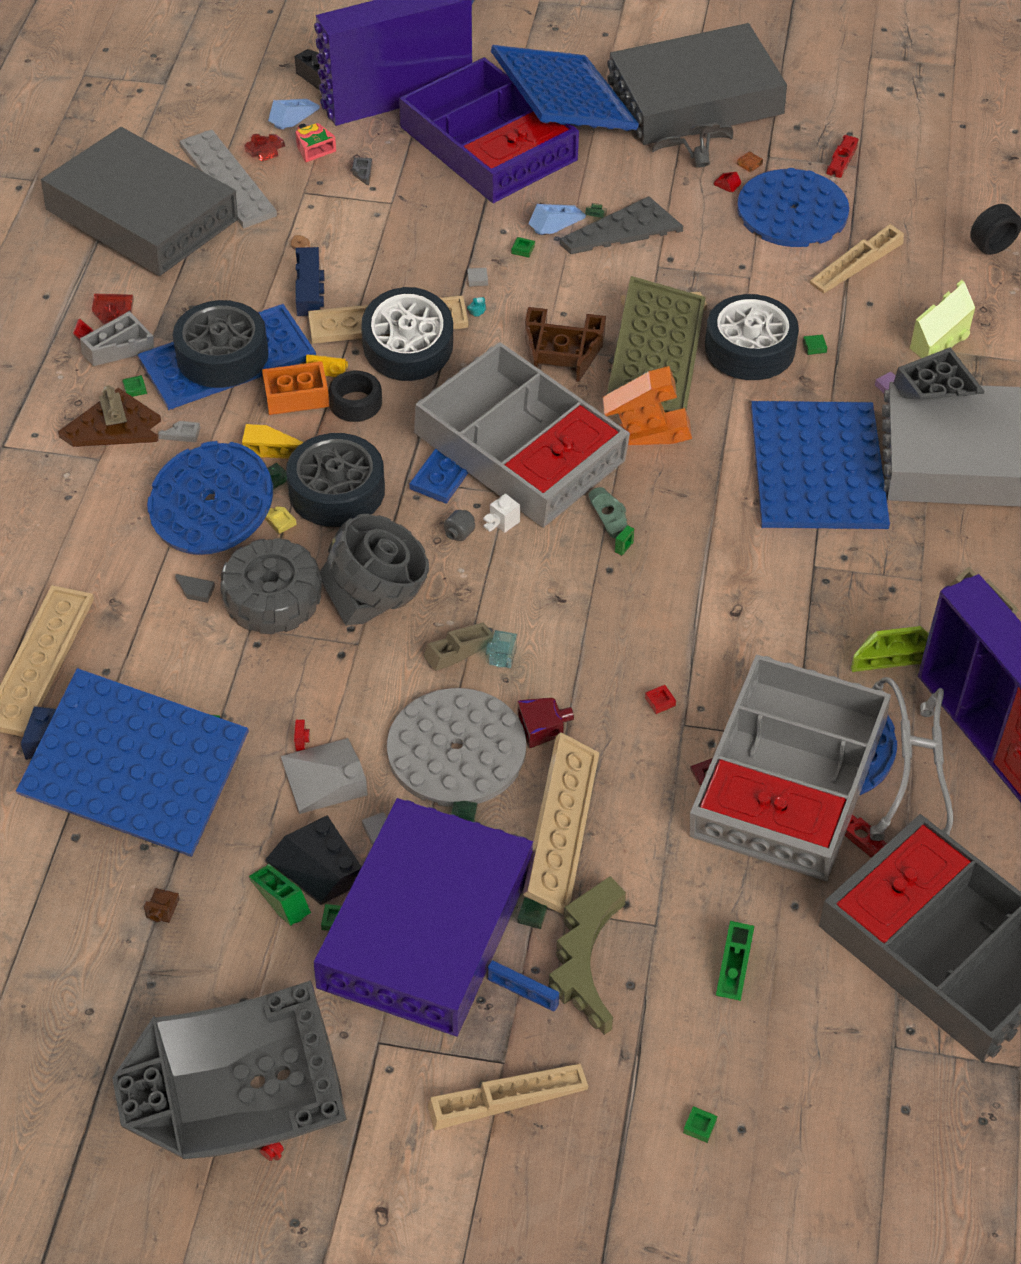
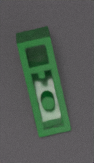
[249,864,311,926]
[716,921,755,1001]

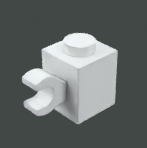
[483,493,520,533]

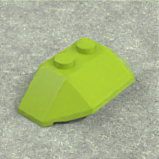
[851,626,929,672]

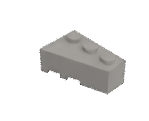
[80,311,154,366]

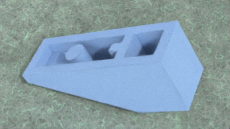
[268,99,320,129]
[528,204,586,235]

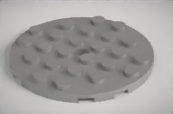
[387,688,526,807]

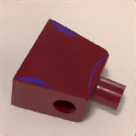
[517,697,574,749]

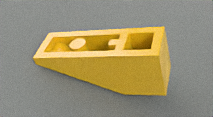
[242,424,303,459]

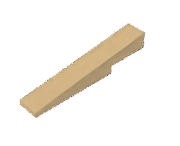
[810,224,904,294]
[428,1064,589,1131]

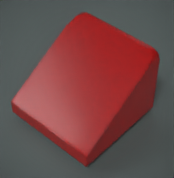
[714,172,741,192]

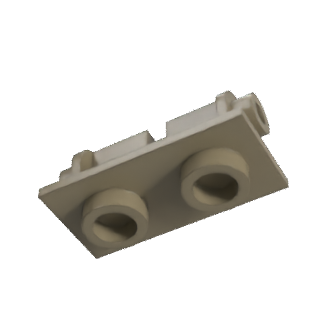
[99,385,127,426]

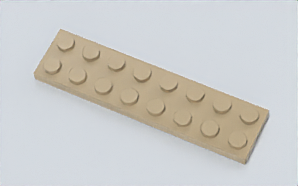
[308,296,468,344]
[0,585,94,737]
[523,733,599,915]

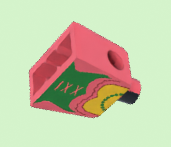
[295,123,336,162]

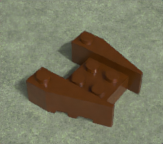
[525,307,606,382]

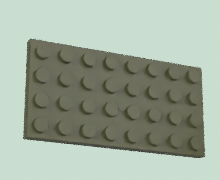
[606,276,706,413]

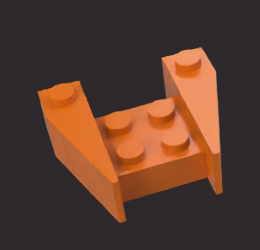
[603,366,692,445]

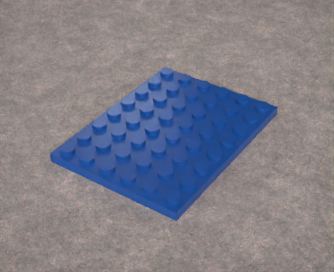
[491,45,639,131]
[751,401,890,529]
[16,668,249,857]

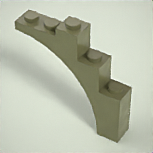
[548,876,626,1035]

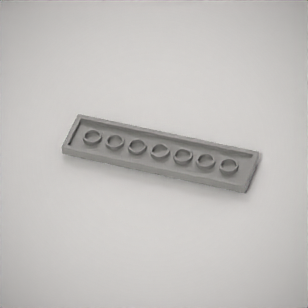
[180,130,277,228]

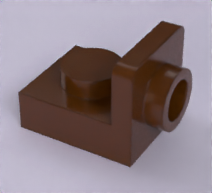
[143,888,180,923]

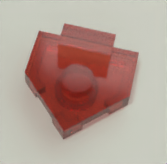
[244,134,285,162]
[92,294,134,325]

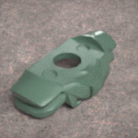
[589,487,627,538]

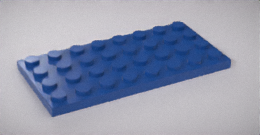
[138,304,316,410]

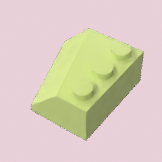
[910,280,975,358]

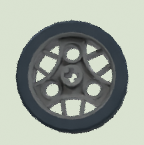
[172,300,269,388]
[286,433,385,527]

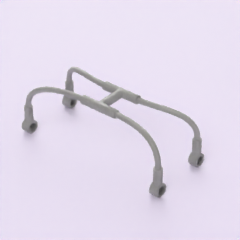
[870,677,953,841]

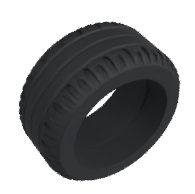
[970,204,1021,255]
[328,370,382,422]

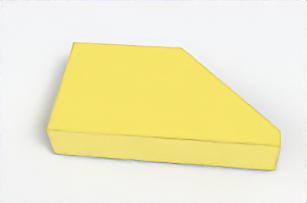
[265,506,297,534]

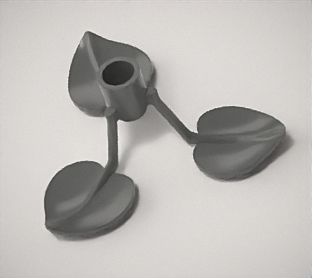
[652,123,734,168]

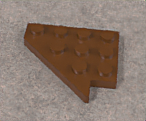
[58,388,161,447]

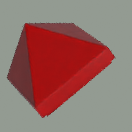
[73,319,94,340]

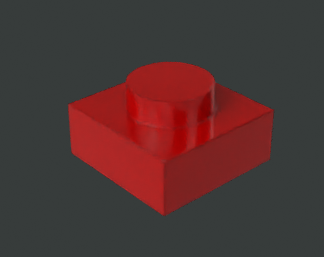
[645,685,676,714]
[294,719,310,752]

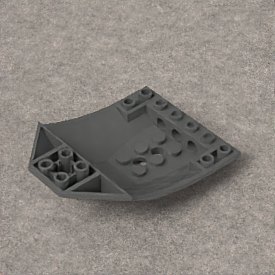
[112,980,347,1159]

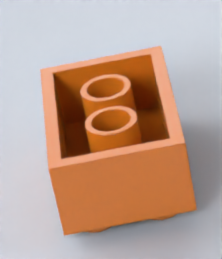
[262,361,330,415]

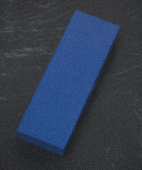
[488,960,559,1011]

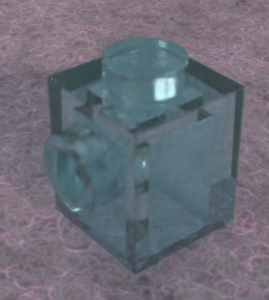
[486,630,517,668]

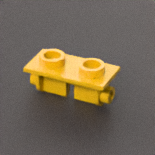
[306,354,348,377]

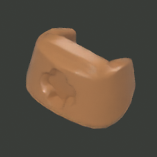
[291,235,310,249]

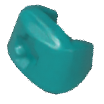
[467,297,486,317]

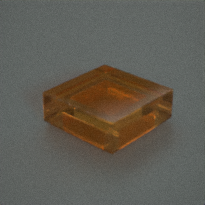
[737,151,763,173]

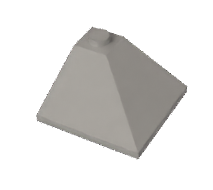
[281,738,368,814]

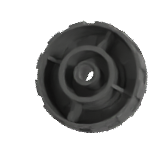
[327,514,429,610]
[220,538,322,634]

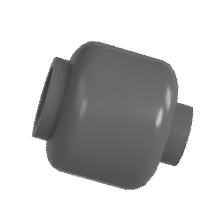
[444,510,475,541]

